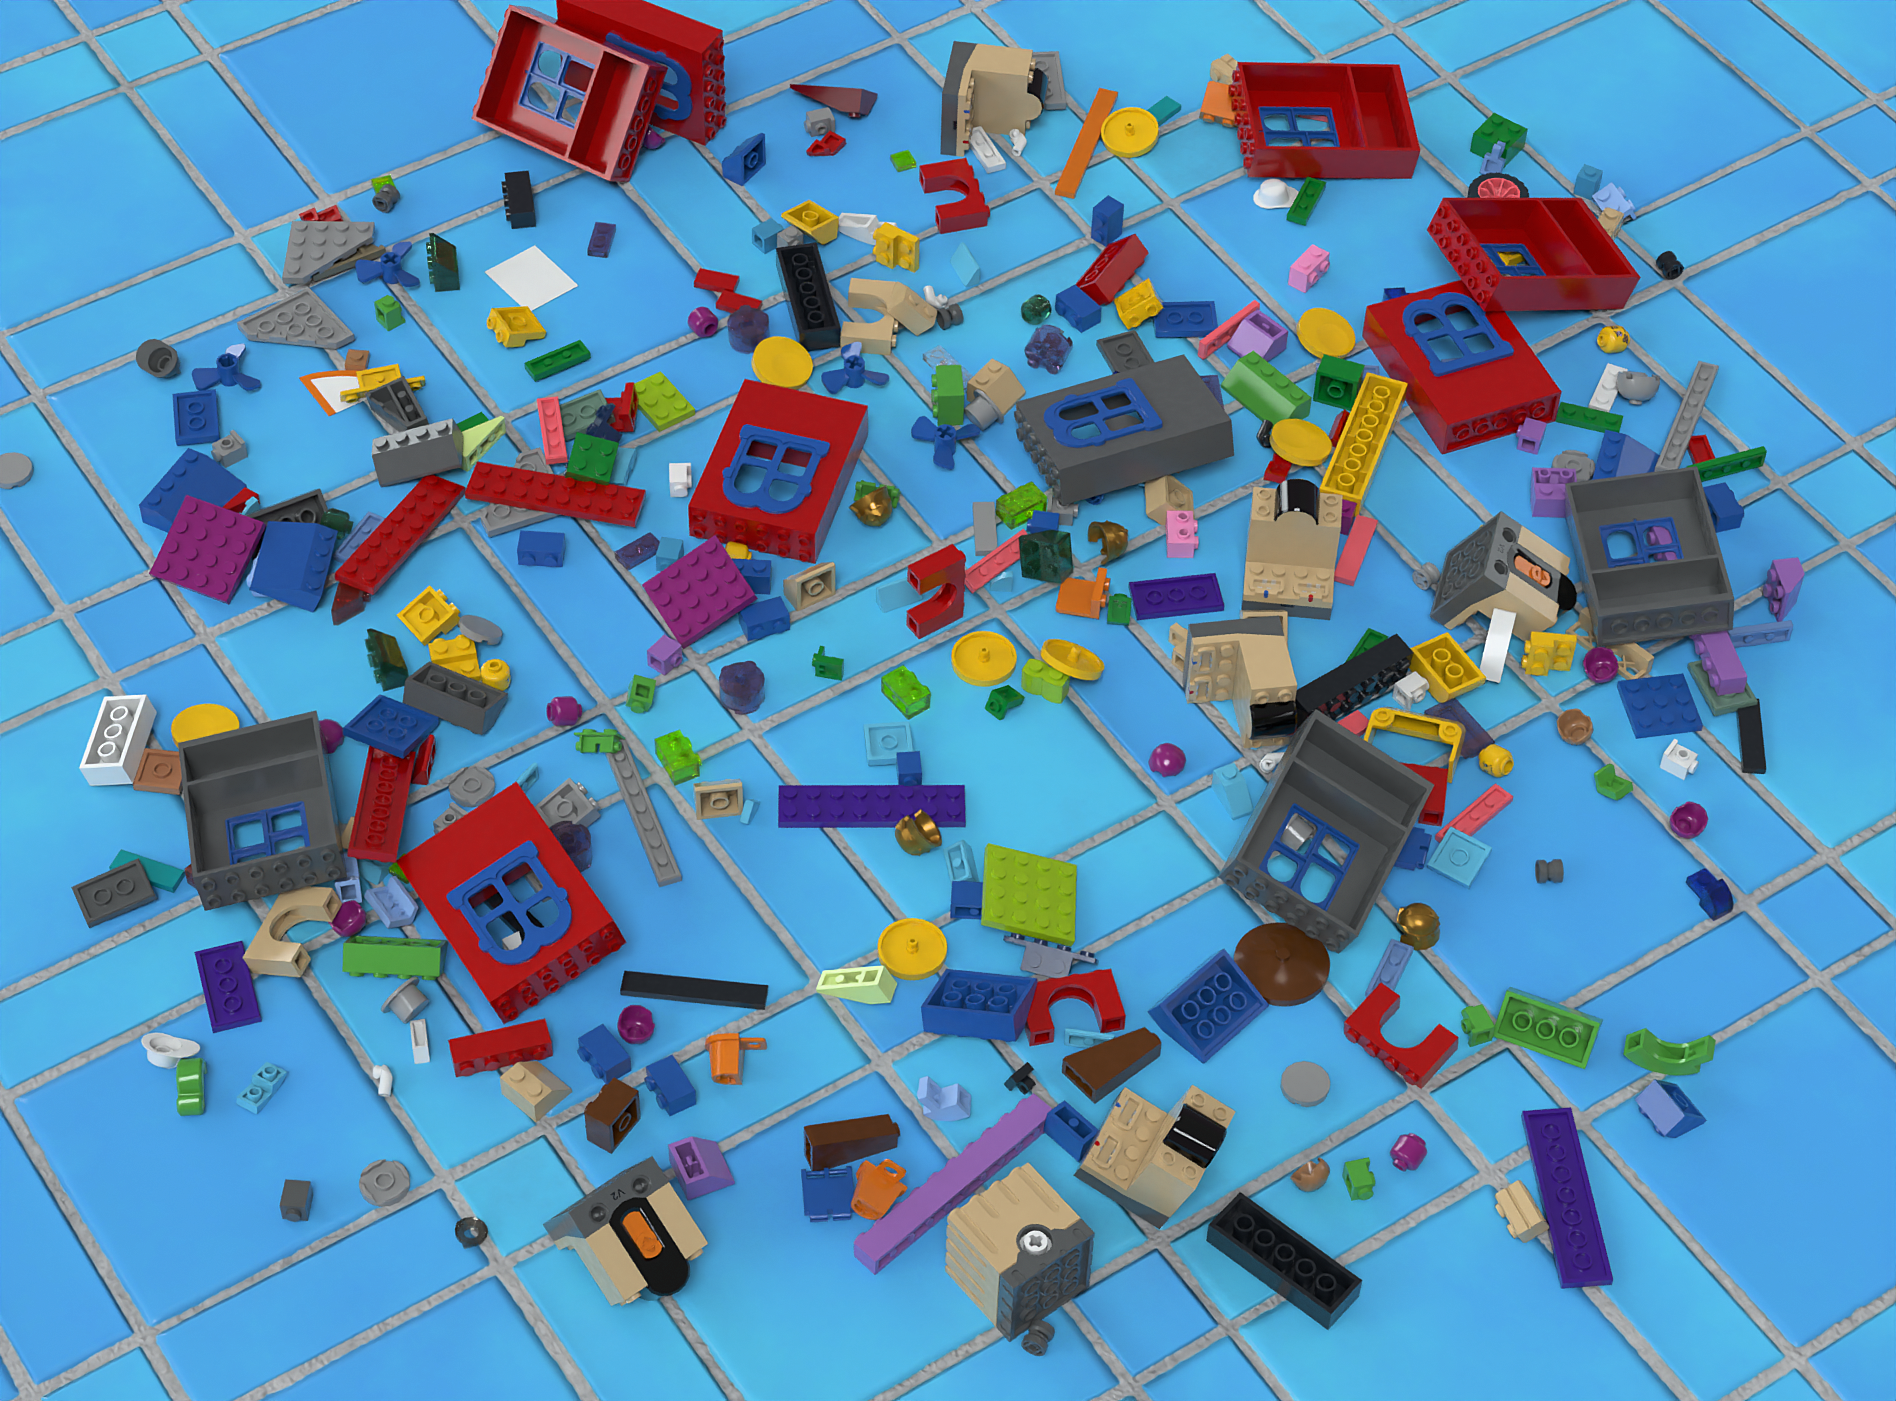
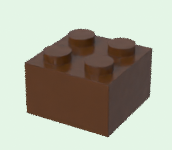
[584,1077,641,1154]

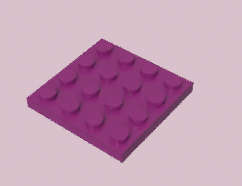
[149,495,266,605]
[642,535,758,649]

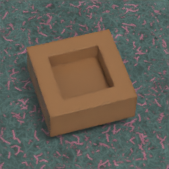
[345,349,370,371]

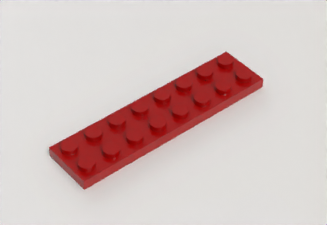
[465,461,646,527]
[335,474,466,595]
[347,746,416,863]

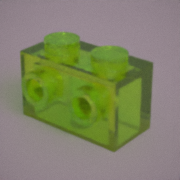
[996,481,1047,530]
[881,665,931,720]
[654,729,702,786]

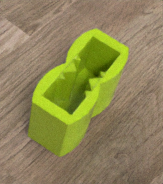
[1021,659,1070,704]

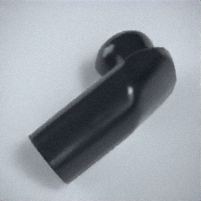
[1256,420,1273,448]

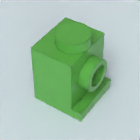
[374,295,406,331]
[625,674,656,713]
[1461,1004,1495,1047]
[1342,1157,1375,1201]

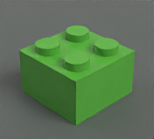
[931,365,964,426]

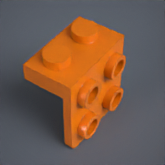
[1199,81,1237,128]
[1056,567,1111,619]

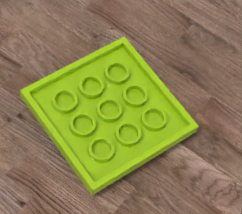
[981,843,1077,947]

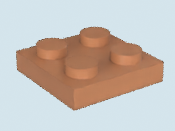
[133,748,183,795]

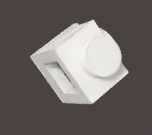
[669,463,692,497]
[1392,671,1429,711]
[1660,739,1699,780]

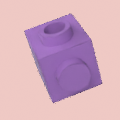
[1516,417,1547,455]
[647,634,683,676]

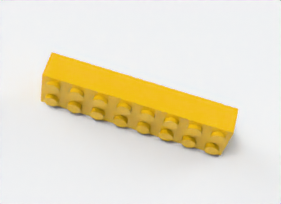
[1319,372,1408,517]

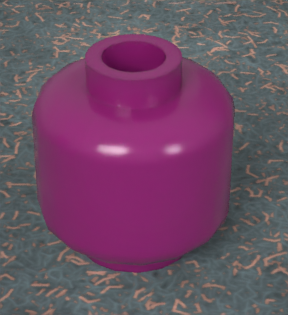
[687,307,719,338]
[546,696,582,726]
[1390,1133,1427,1172]

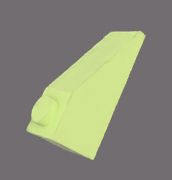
[459,416,506,472]
[816,965,897,1004]

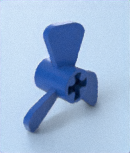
[355,241,420,287]
[821,341,889,394]
[192,344,261,391]
[911,416,981,470]

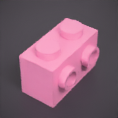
[1288,244,1330,293]
[1165,511,1199,558]

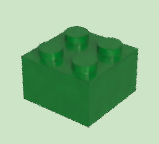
[1470,113,1528,168]
[1313,354,1365,411]
[565,432,619,485]

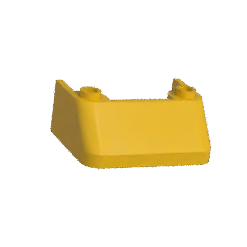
[1363,706,1466,783]

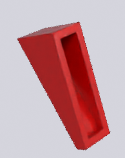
[222,487,260,513]

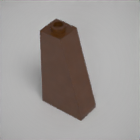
[1062,1027,1162,1104]
[804,1114,900,1171]

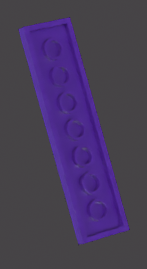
[778,785,966,828]
[1521,1107,1613,1289]

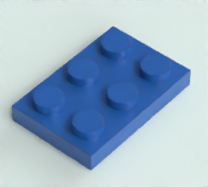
[1153,301,1218,338]
[172,389,220,446]

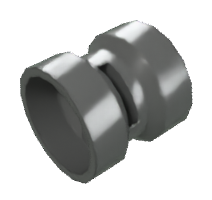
[372,184,400,213]
[936,303,963,329]
[1535,859,1564,883]
[1021,1319,1055,1356]

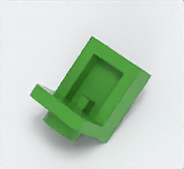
[1594,763,1633,801]

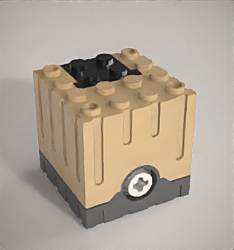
[945,1162,1095,1342]

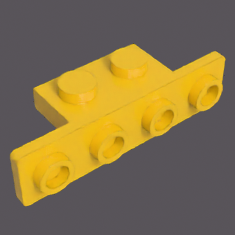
[340,364,425,403]

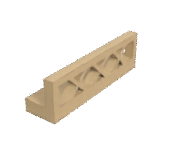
[1565,607,1654,680]

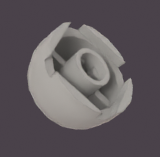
[1617,371,1660,405]

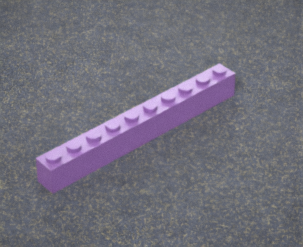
[1646,526,1747,696]
[854,1093,1052,1275]

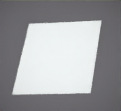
[485,245,578,311]

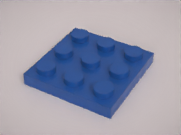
[1617,673,1703,739]
[343,694,439,758]

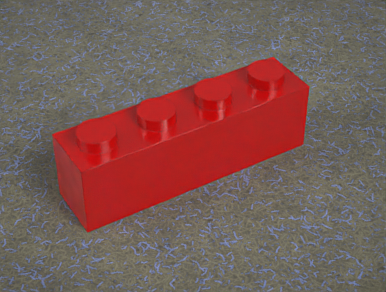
[448,1019,553,1078]

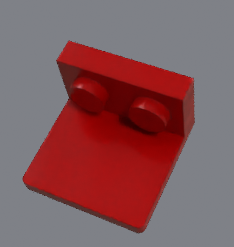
[605,382,639,432]

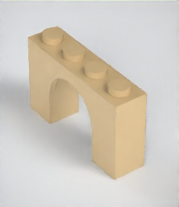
[841,278,899,356]
[243,886,342,978]

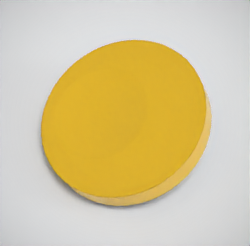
[1101,107,1159,158]
[1296,308,1355,359]
[751,336,813,390]
[1269,419,1332,466]
[951,631,1017,687]
[1040,639,1104,680]
[171,704,240,747]
[878,918,947,980]

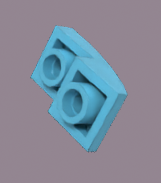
[609,447,637,487]
[236,1062,287,1114]

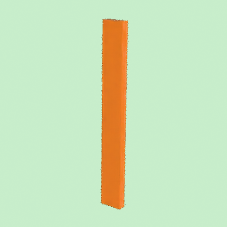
[1055,88,1118,199]

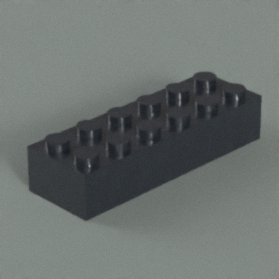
[776,242,841,351]
[1286,634,1414,732]
[1206,1192,1362,1330]

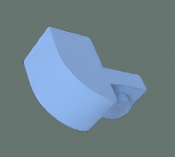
[335,852,362,903]
[917,1076,971,1121]

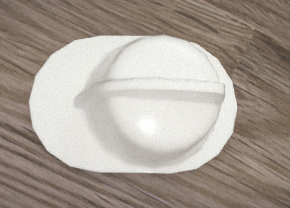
[1253,178,1299,209]
[141,1033,200,1069]

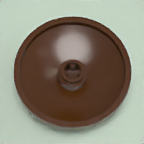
[1234,922,1330,1007]

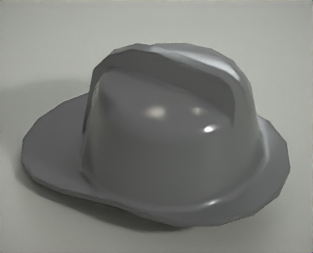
[136,339,181,378]

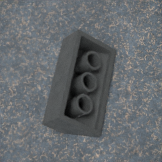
[372,418,463,488]
[245,489,336,560]
[402,662,508,735]

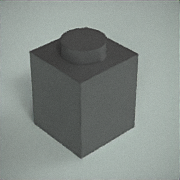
[279,1179,313,1222]

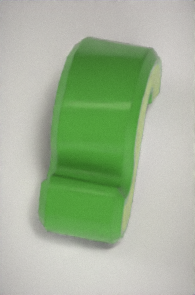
[176,1058,207,1116]

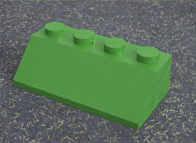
[1221,350,1312,429]
[342,935,448,980]
[1493,987,1603,1069]

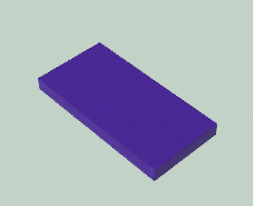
[1128,573,1224,620]
[194,941,262,1033]

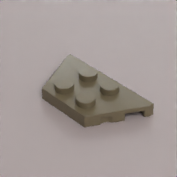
[312,244,386,282]

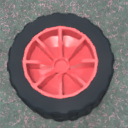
[1467,172,1529,198]

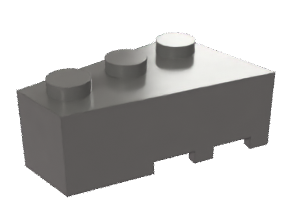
[365,376,429,432]

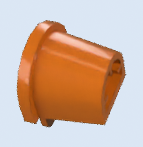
[705,1033,767,1085]
[851,1159,908,1220]

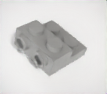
[534,778,601,842]

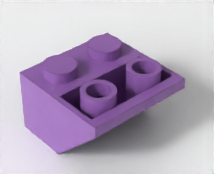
[1227,309,1288,362]
[1530,467,1577,518]
[1763,557,1805,622]
[668,1136,735,1201]

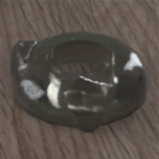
[455,1217,488,1249]

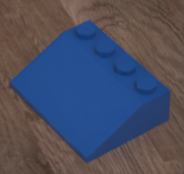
[1592,430,1660,480]
[139,448,247,533]
[249,521,338,612]
[1147,949,1269,1064]
[921,969,1038,1042]

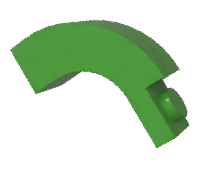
[1623,1028,1716,1075]

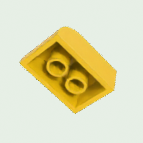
[1409,632,1486,703]

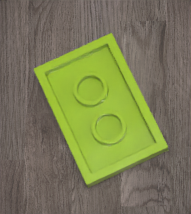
[634,371,695,432]

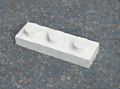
[970,126,1006,174]
[1588,363,1628,413]

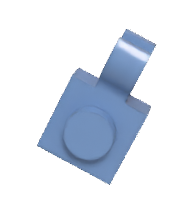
[1480,141,1506,174]

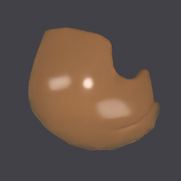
[1557,709,1594,745]
[1290,1157,1330,1192]

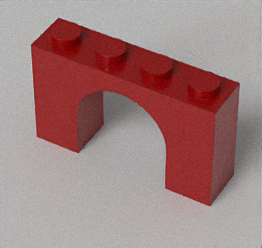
[919,158,990,234]
[906,544,966,639]
[1400,762,1448,826]
[1024,969,1126,1046]
[1344,983,1459,1089]

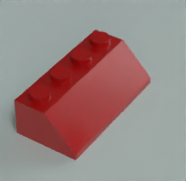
[1075,234,1149,305]

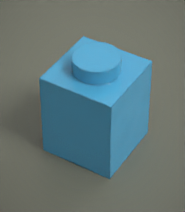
[1573,164,1603,201]
[752,218,784,254]
[656,537,684,571]

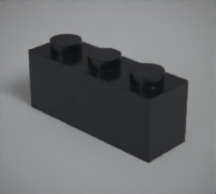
[501,170,536,229]

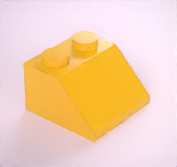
[781,200,839,245]

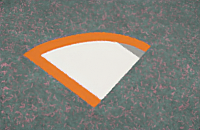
[299,370,367,416]

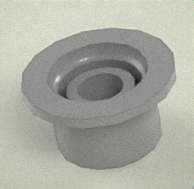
[964,389,1004,431]
[1280,813,1314,851]
[381,976,429,1024]

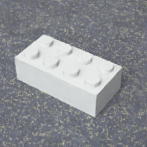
[79,694,157,786]

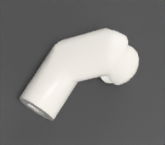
[1009,129,1027,156]
[923,285,948,309]
[1259,752,1285,773]
[373,1065,393,1097]

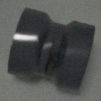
[1656,251,1684,280]

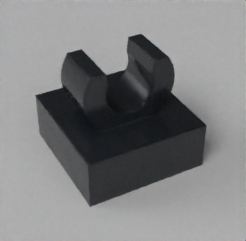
[1004,1062,1036,1095]

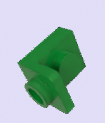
[1107,593,1132,626]
[812,646,844,681]
[985,685,1025,720]

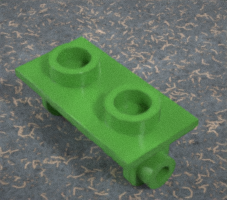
[854,480,901,508]
[574,729,625,753]

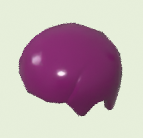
[642,125,666,149]
[1583,647,1619,683]
[319,719,344,754]
[1148,743,1186,777]
[1669,801,1708,839]
[328,900,366,937]
[617,1005,655,1044]

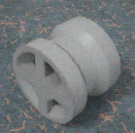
[1412,562,1440,590]

